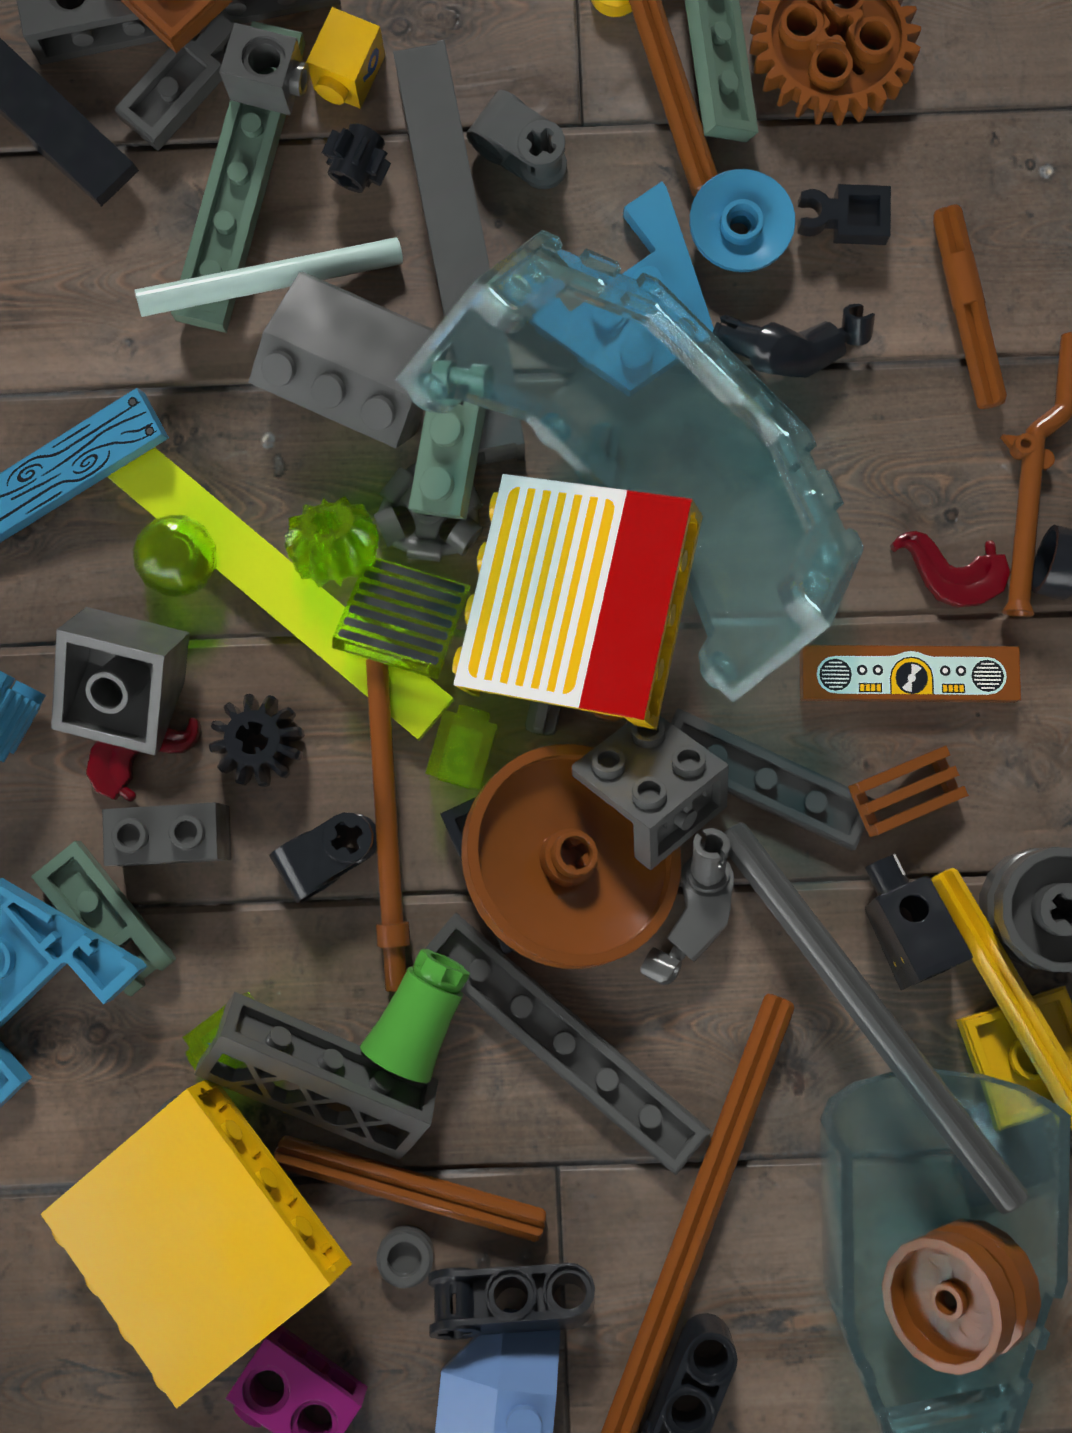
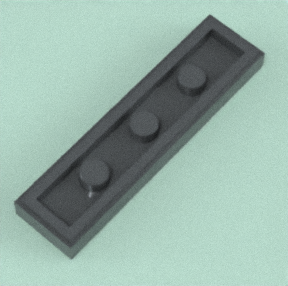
[671,708,874,851]

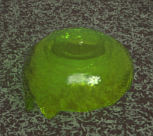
[132,514,217,597]

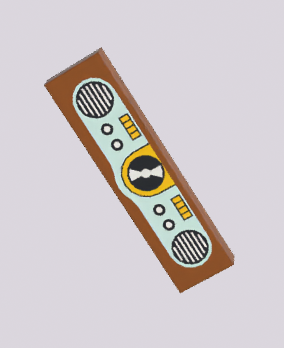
[799,645,1021,703]

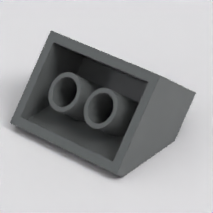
[248,272,450,448]

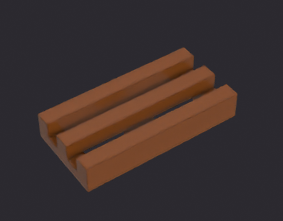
[848,746,969,837]

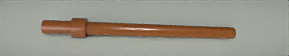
[366,658,410,992]

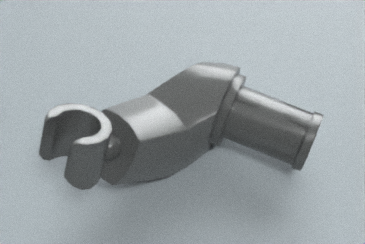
[641,828,734,985]

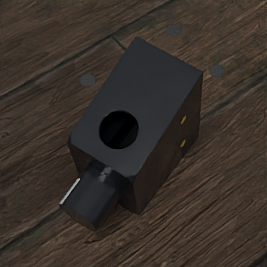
[865,854,973,991]

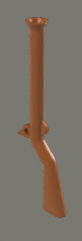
[1000,332,1072,617]

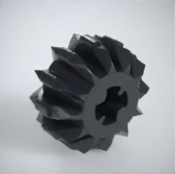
[209,694,305,787]

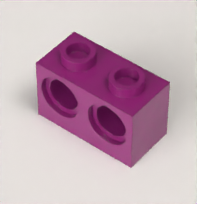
[225,1325,368,1433]

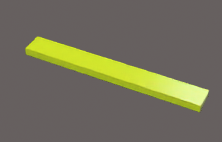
[107,447,454,741]

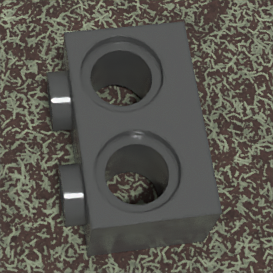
[102,802,231,867]

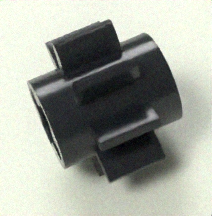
[321,123,391,193]

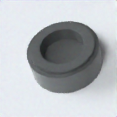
[376,1225,434,1288]

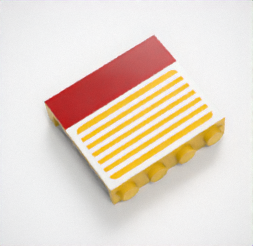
[452,474,703,730]

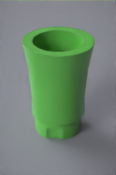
[360,949,470,1083]

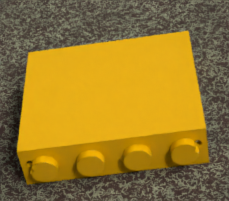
[41,1079,352,1409]

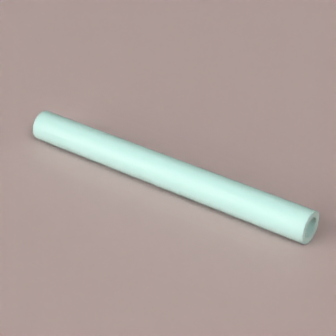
[134,237,403,317]

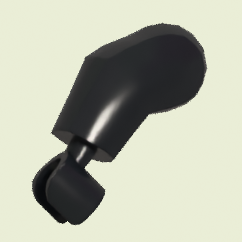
[712,304,875,378]

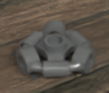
[373,462,483,562]

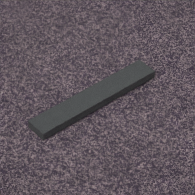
[425,912,711,1175]

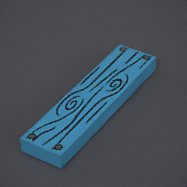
[0,388,169,543]

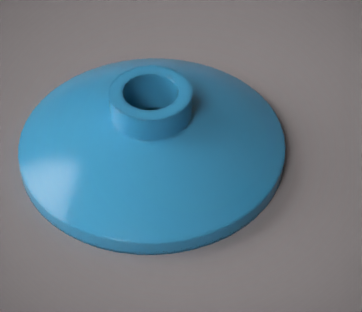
[689,169,795,272]

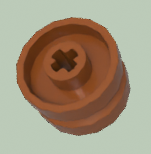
[882,1218,1041,1375]

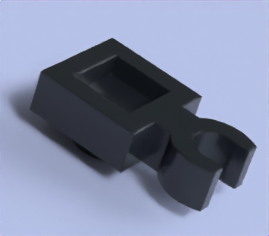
[797,184,891,245]

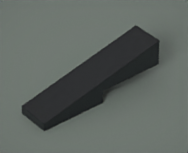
[0,38,139,207]

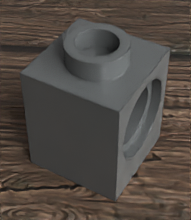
[219,22,309,115]

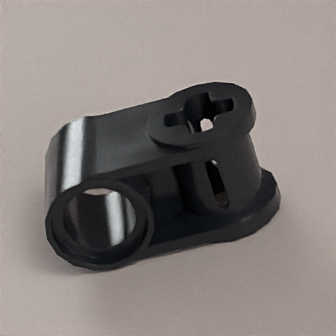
[269,812,377,904]

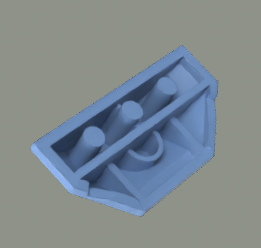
[435,1308,560,1433]

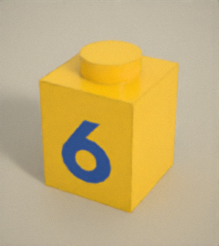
[306,7,385,109]

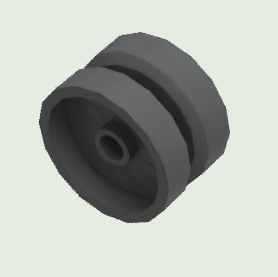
[979,847,1072,972]

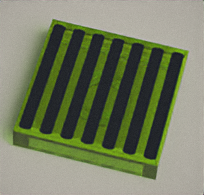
[332,555,471,679]

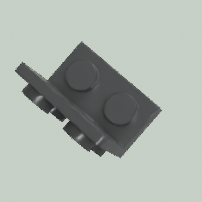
[572,716,729,870]

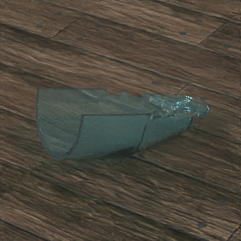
[820,1069,1071,1433]

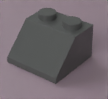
[51,607,190,755]

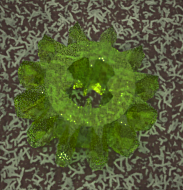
[285,496,379,587]

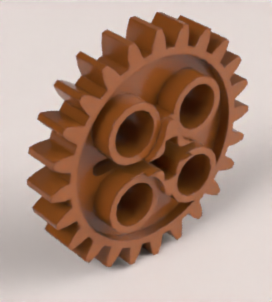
[749,0,921,126]

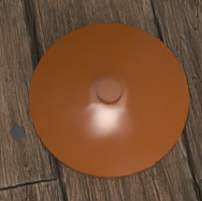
[461,744,681,969]

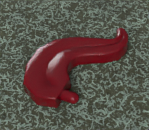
[890,531,1011,608]
[86,718,201,802]

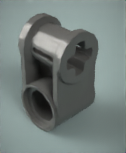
[466,90,567,189]

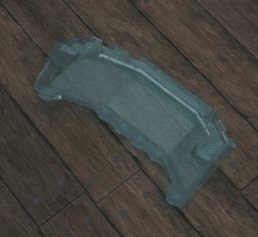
[396,230,864,703]

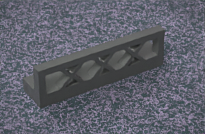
[194,992,438,1160]

